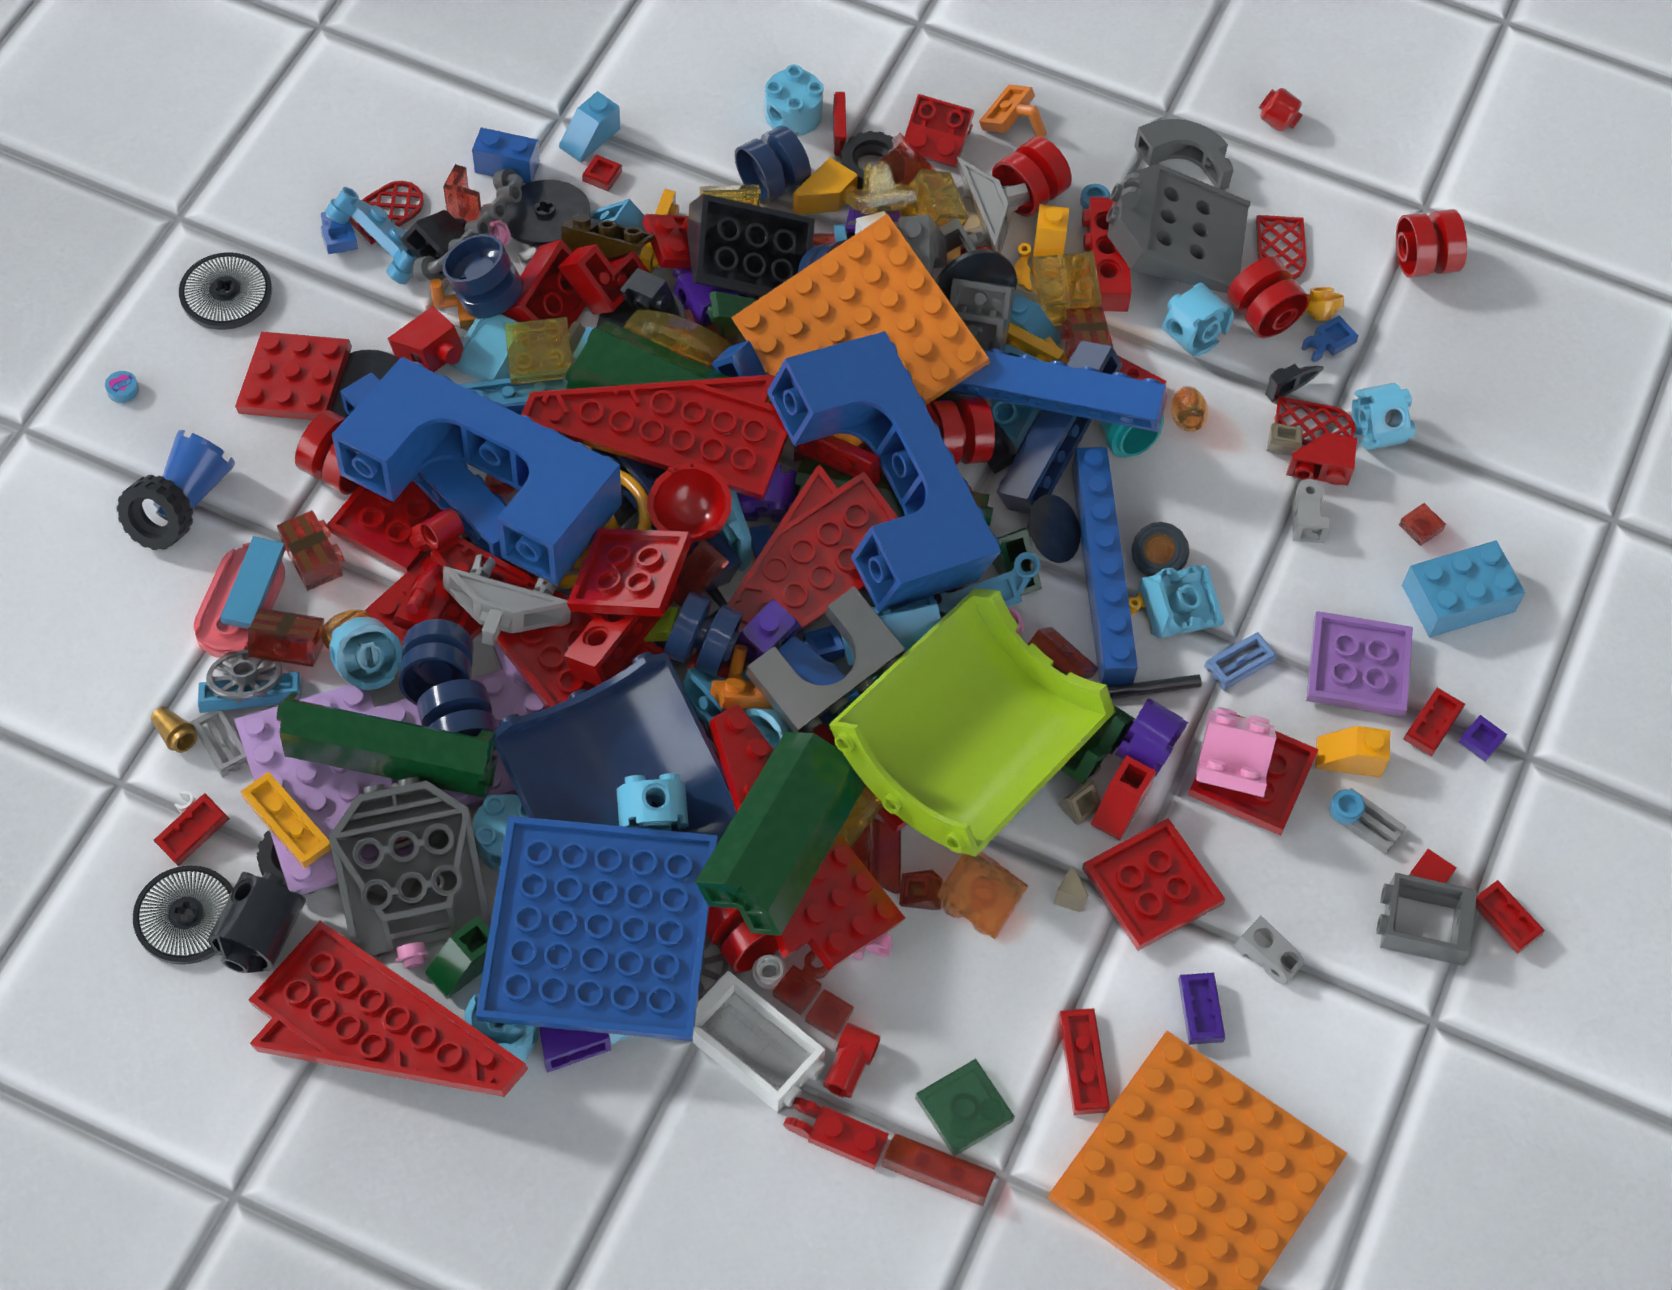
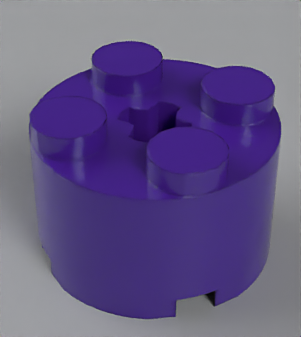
[736,465,797,523]
[1114,697,1188,777]

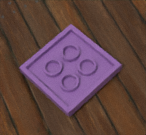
[1306,611,1413,717]

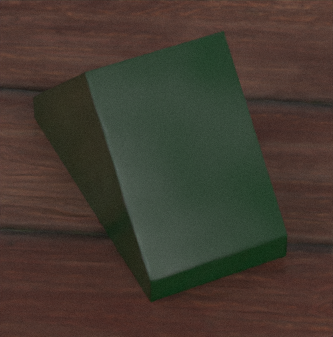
[992,528,1042,596]

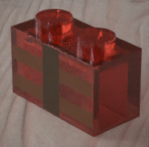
[1060,307,1113,359]
[277,510,345,591]
[247,608,324,667]

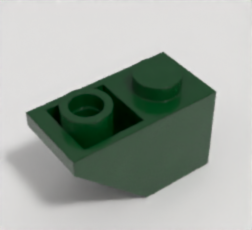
[708,291,755,346]
[425,916,490,999]

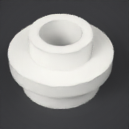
[752,955,787,989]

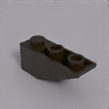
[561,214,655,259]

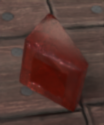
[899,869,943,910]

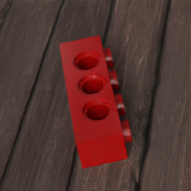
[1082,197,1132,312]
[564,583,680,686]

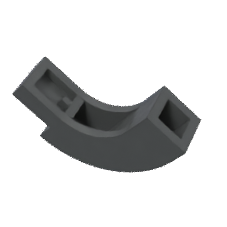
[1134,119,1234,190]

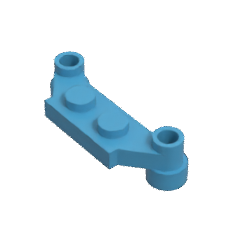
[325,187,417,285]
[938,552,1040,613]

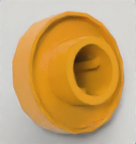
[1306,287,1344,321]

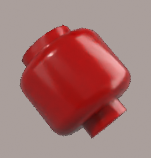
[1258,88,1303,132]

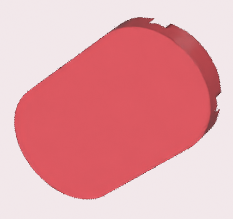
[194,543,285,658]

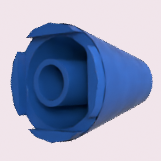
[153,430,235,521]

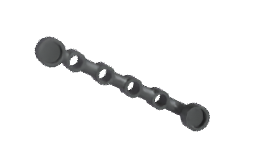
[413,168,523,282]

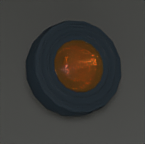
[1131,522,1190,577]

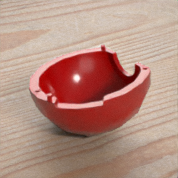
[647,463,732,542]

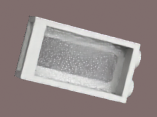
[692,971,825,1113]

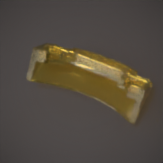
[624,310,733,370]

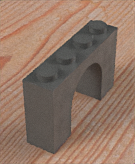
[899,214,947,278]
[746,587,905,733]

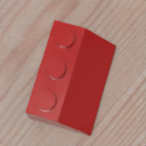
[501,239,586,348]

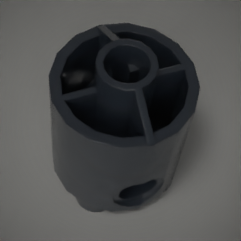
[207,872,306,973]

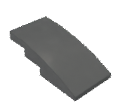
[933,278,1015,409]

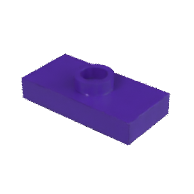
[1178,972,1225,1045]

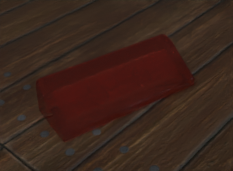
[882,1133,996,1207]

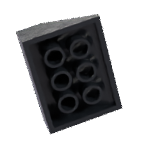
[687,193,815,297]

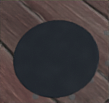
[1029,494,1081,563]

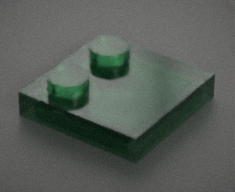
[915,1058,1015,1157]

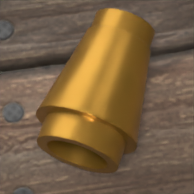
[151,706,197,753]

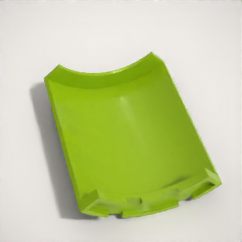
[829,588,1115,857]

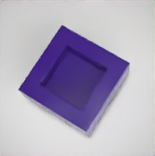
[1459,715,1508,762]

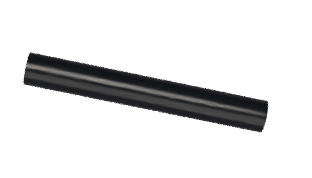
[1107,674,1202,699]

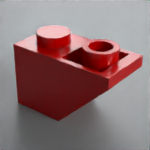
[1286,433,1357,486]
[1090,755,1156,841]

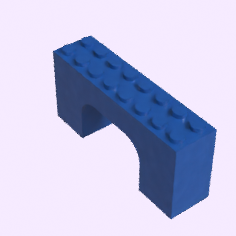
[767,331,1001,613]
[332,357,622,586]

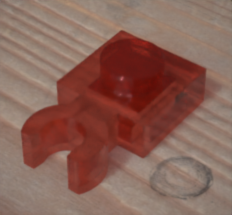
[772,950,829,1016]

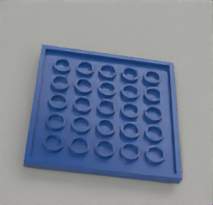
[476,816,718,1042]

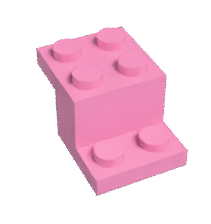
[1196,707,1276,797]

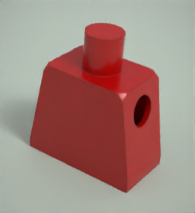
[387,306,464,372]

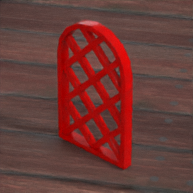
[348,180,424,245]
[1256,215,1307,280]
[1274,396,1356,445]

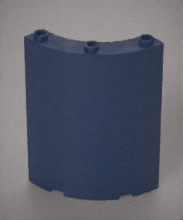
[494,652,736,842]

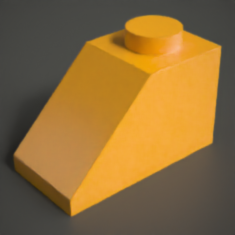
[793,157,858,215]
[1031,204,1069,277]
[1315,726,1391,778]

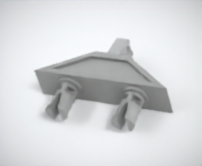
[937,157,1030,253]
[443,554,571,646]

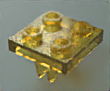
[845,161,917,214]
[505,317,572,385]

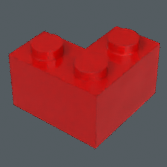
[558,244,650,315]

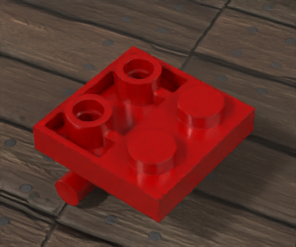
[901,94,975,168]
[642,214,691,269]
[393,562,472,630]

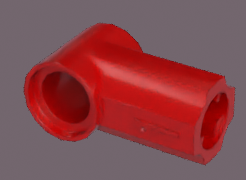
[409,508,464,552]
[823,1022,881,1098]

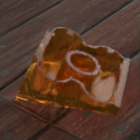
[937,851,1028,939]

